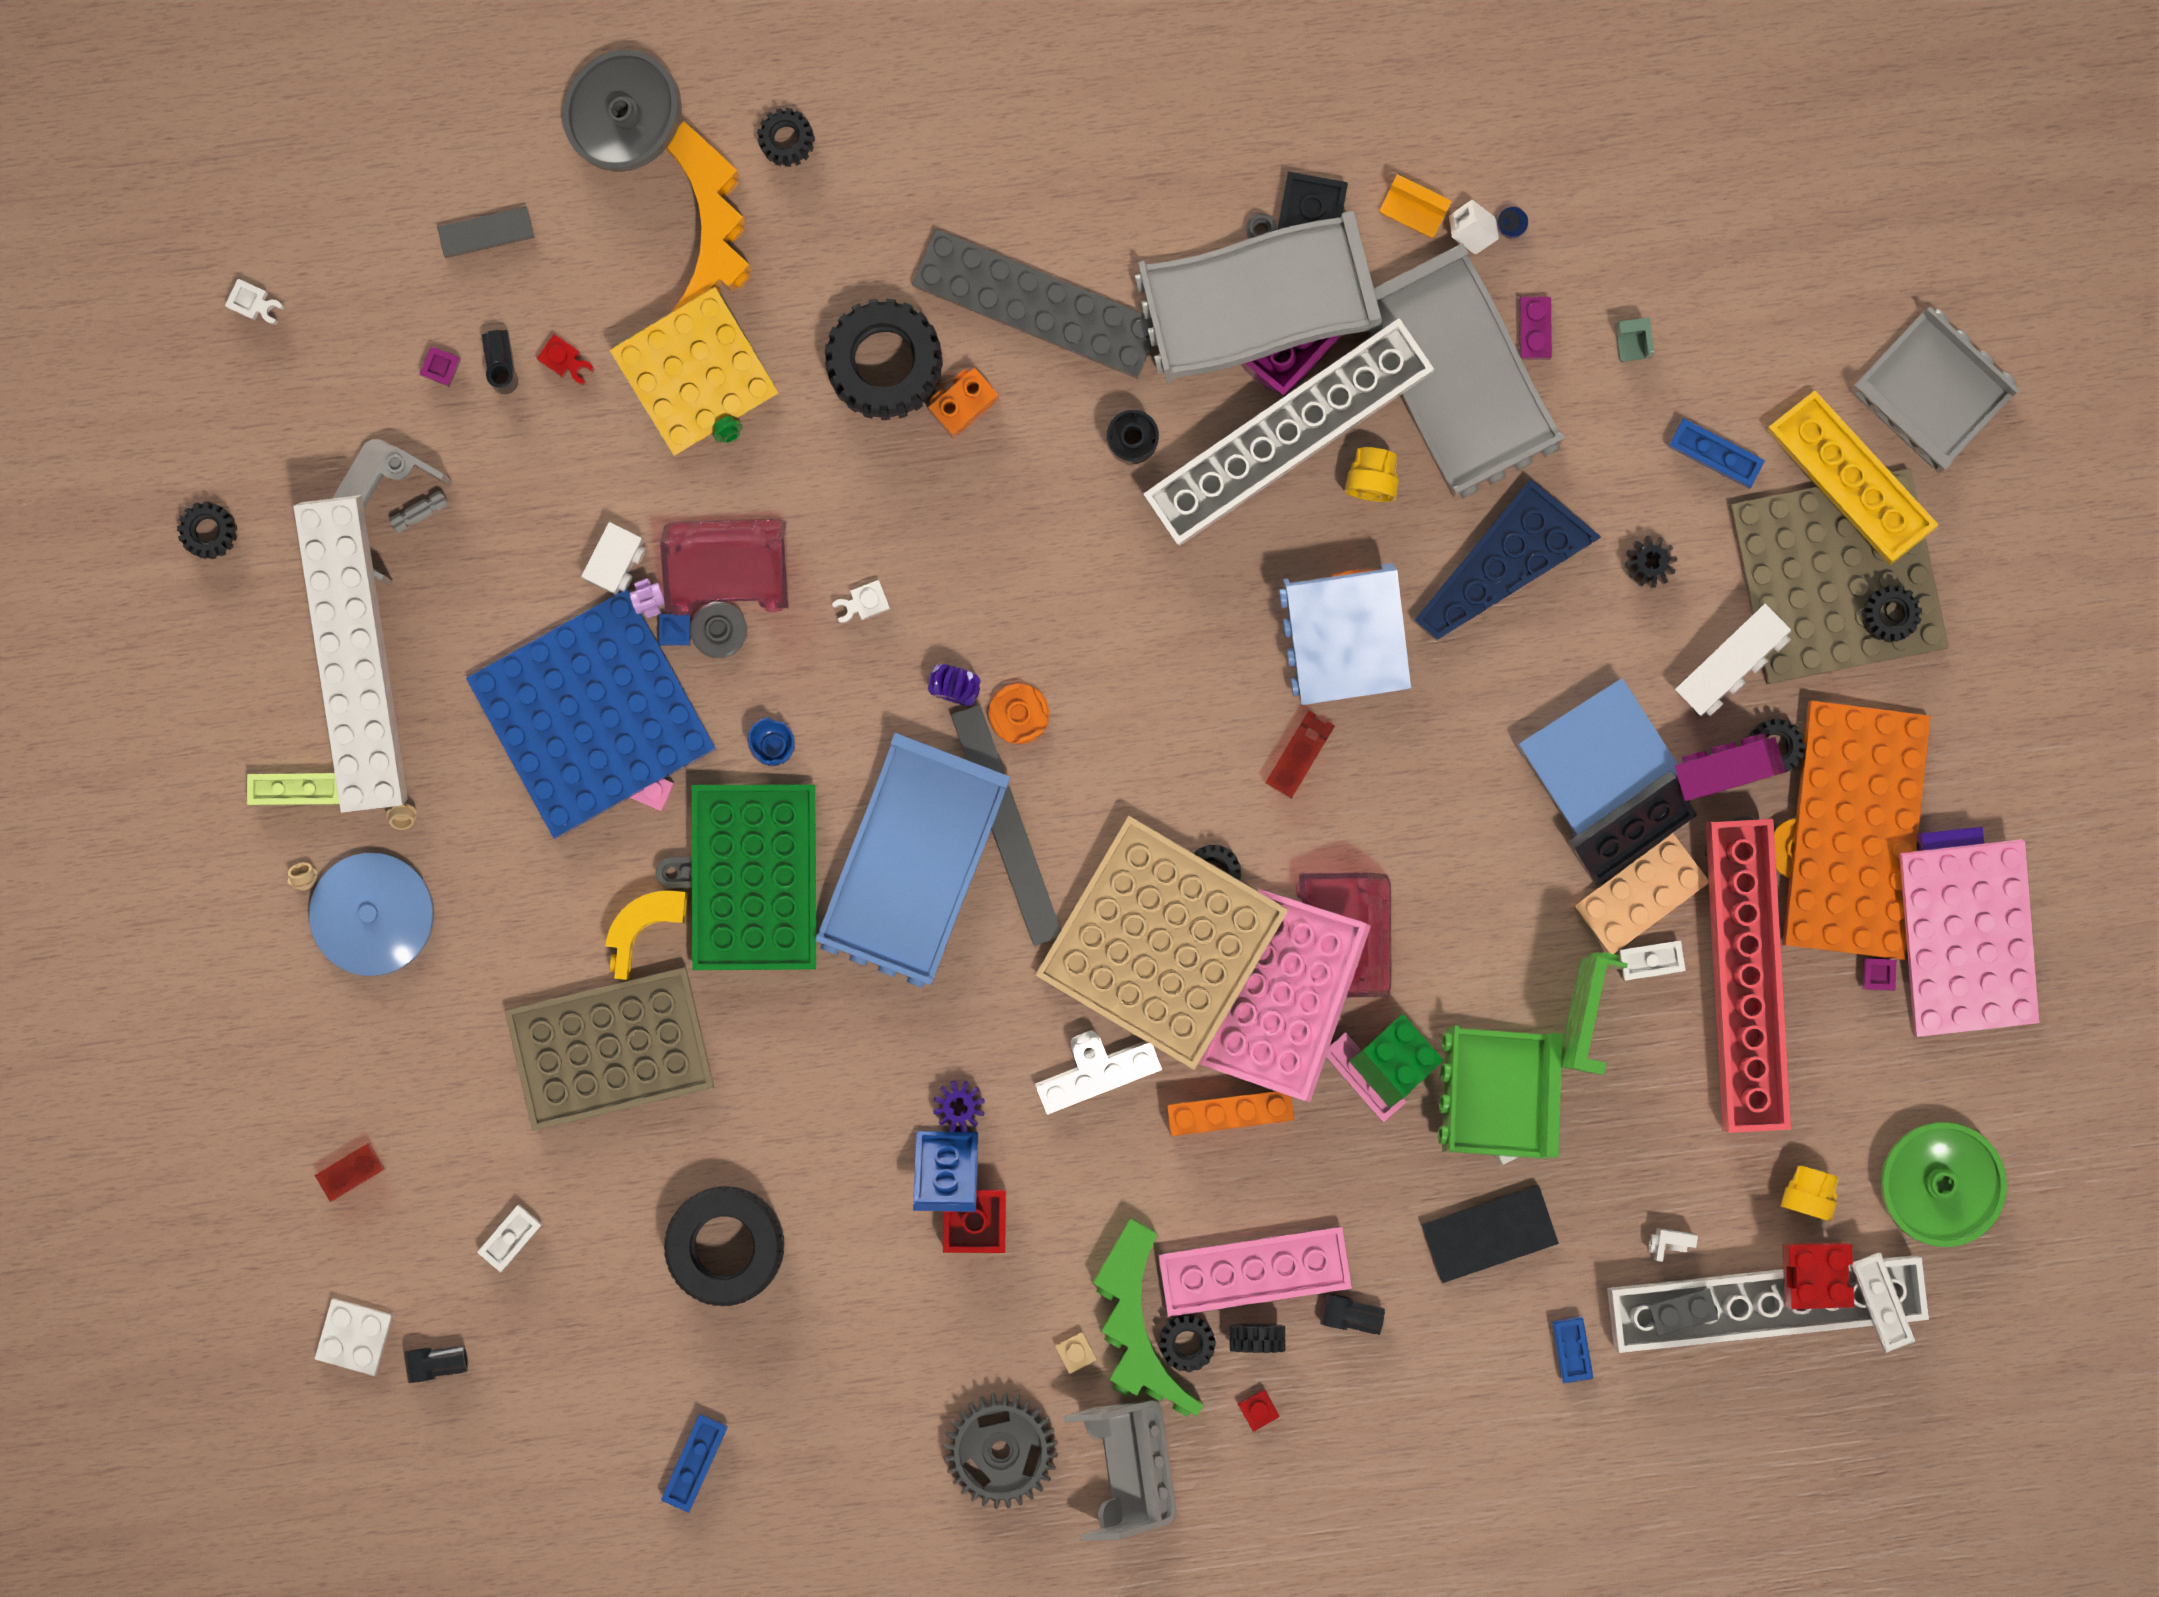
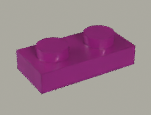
[1519,297,1552,360]

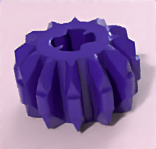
[928,664,981,706]
[933,1080,985,1132]

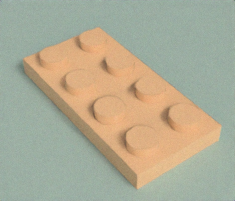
[1573,833,1708,954]

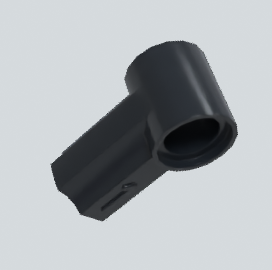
[482,330,519,394]
[1320,1293,1385,1335]
[404,1345,468,1383]

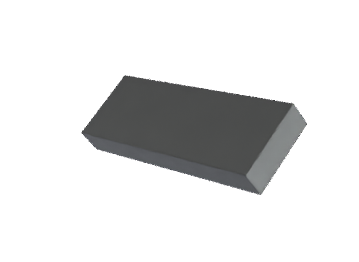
[437,206,535,258]

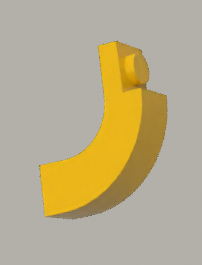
[605,891,688,980]

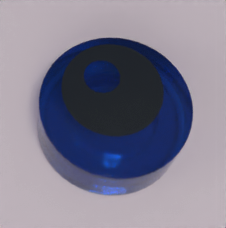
[1497,207,1528,239]

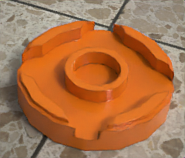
[988,683,1050,745]

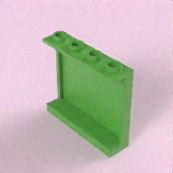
[1562,952,1628,1075]
[1438,1025,1563,1160]

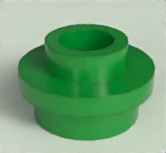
[712,416,742,443]

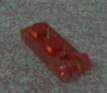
[1265,710,1335,799]

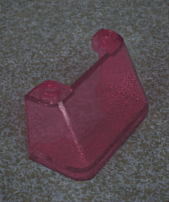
[660,518,789,615]
[1296,872,1392,997]

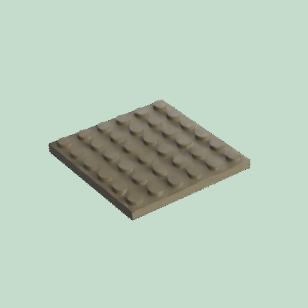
[1729,468,1949,684]

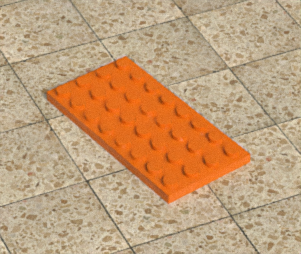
[1782,701,1931,960]

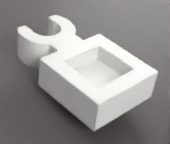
[225,279,285,325]
[832,580,890,623]

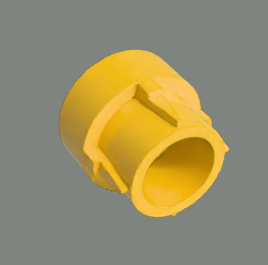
[1345,447,1399,502]
[1780,1165,1839,1222]

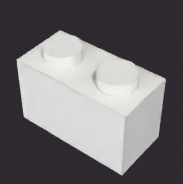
[581,522,646,595]

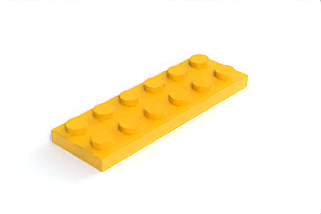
[1767,391,1939,565]

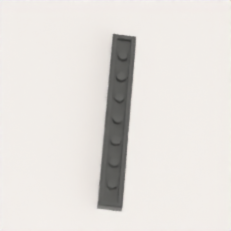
[951,705,1061,946]

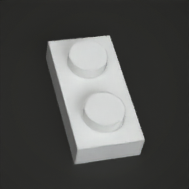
[1618,941,1686,981]
[477,1204,543,1273]

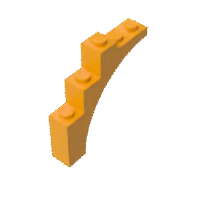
[666,121,752,313]

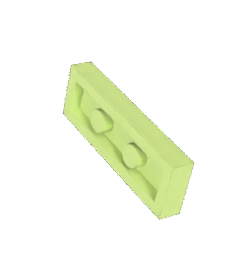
[247,773,340,805]

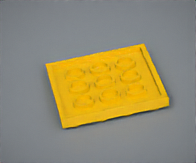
[609,287,779,456]

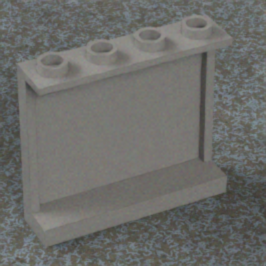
[1849,306,2020,474]

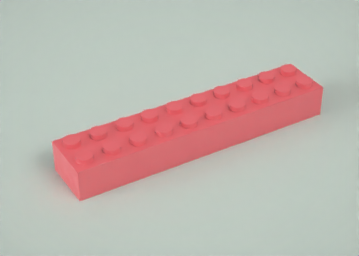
[1705,819,1791,1133]

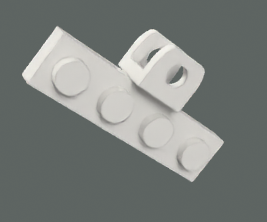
[1035,1030,1162,1115]

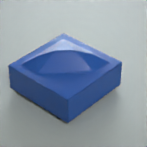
[659,614,691,646]

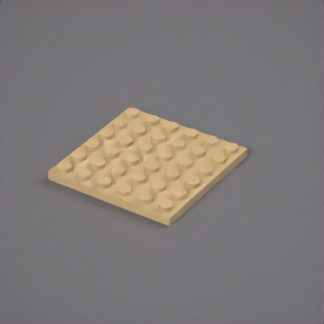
[1035,816,1289,1070]

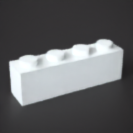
[1675,604,1792,717]

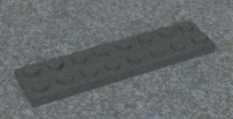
[912,229,1153,379]

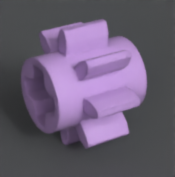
[629,578,666,618]

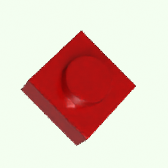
[1238,1389,1280,1432]

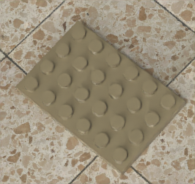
[505,967,714,1131]

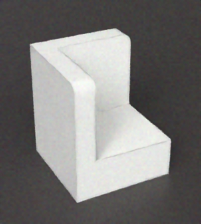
[1449,200,1499,254]

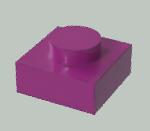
[419,346,461,387]
[1862,958,1897,991]

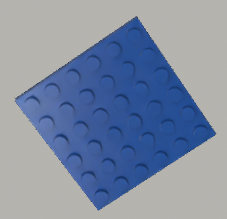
[466,589,717,839]

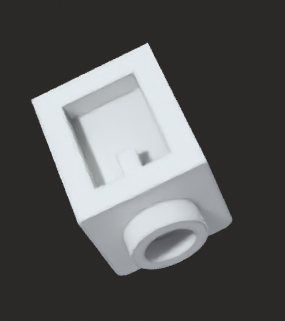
[1649,1228,1698,1262]

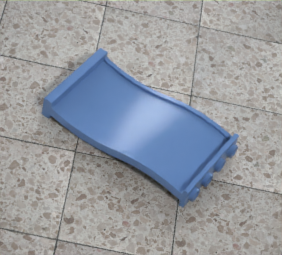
[815,733,1011,988]

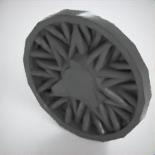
[690,601,747,658]

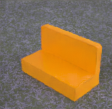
[1379,174,1452,239]

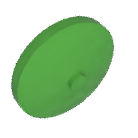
[1880,1122,2007,1247]

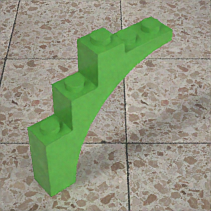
[1093,1217,1203,1417]

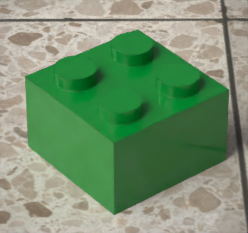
[1349,1014,1444,1108]

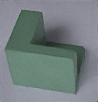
[1615,317,1655,362]

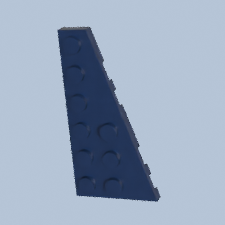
[1413,479,1601,641]

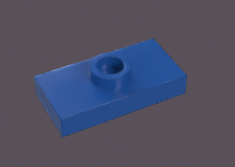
[1551,1316,1594,1384]

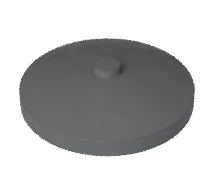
[563,50,682,172]

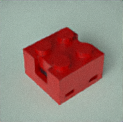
[1782,1242,1855,1309]

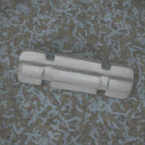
[389,491,448,533]

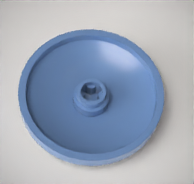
[309,853,434,976]

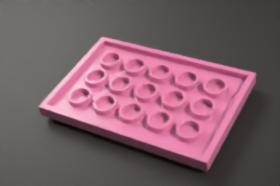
[1899,839,2039,1037]
[1199,889,1371,1103]

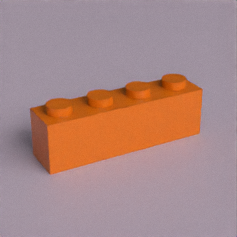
[1166,1091,1294,1136]

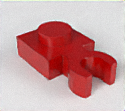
[537,334,595,385]

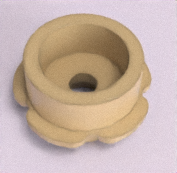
[386,803,417,830]
[287,862,317,890]

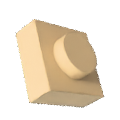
[1055,1331,1097,1374]

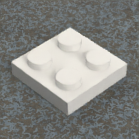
[315,1298,393,1376]

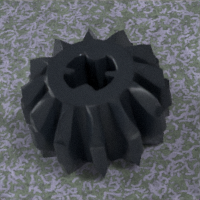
[1624,536,1677,588]

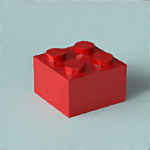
[943,1189,1006,1253]

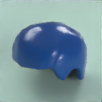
[748,718,795,766]

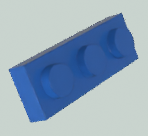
[1668,418,1765,489]
[661,1413,728,1513]

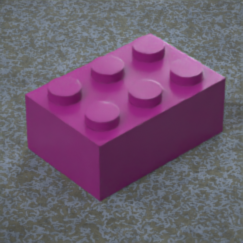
[1675,733,1786,801]

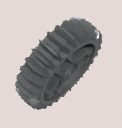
[944,1392,1058,1509]

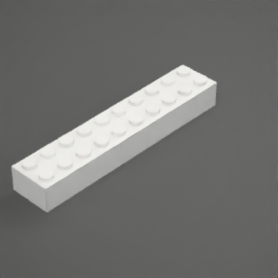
[1143,318,1434,546]
[294,495,408,813]
[1607,1255,1929,1353]

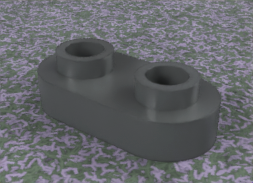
[656,857,692,888]

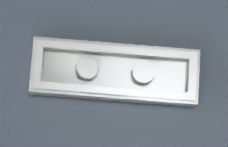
[1850,1253,1915,1353]

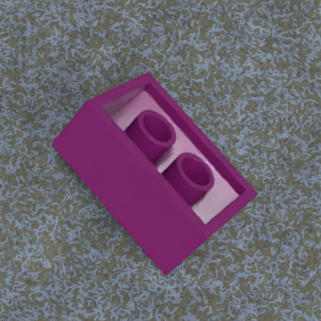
[1241,335,1341,397]

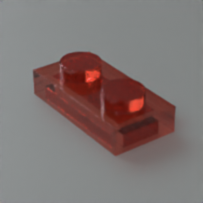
[314,1143,385,1202]

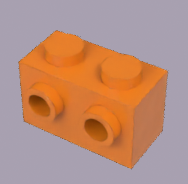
[928,367,999,439]

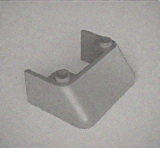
[332,439,451,586]
[1064,1400,1176,1541]

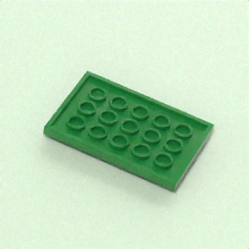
[691,785,816,971]

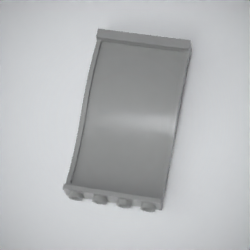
[1135,211,1383,383]
[1369,243,1565,499]

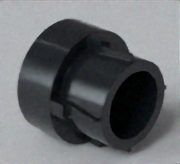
[1106,410,1159,465]

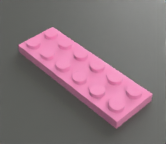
[1158,1226,1352,1317]

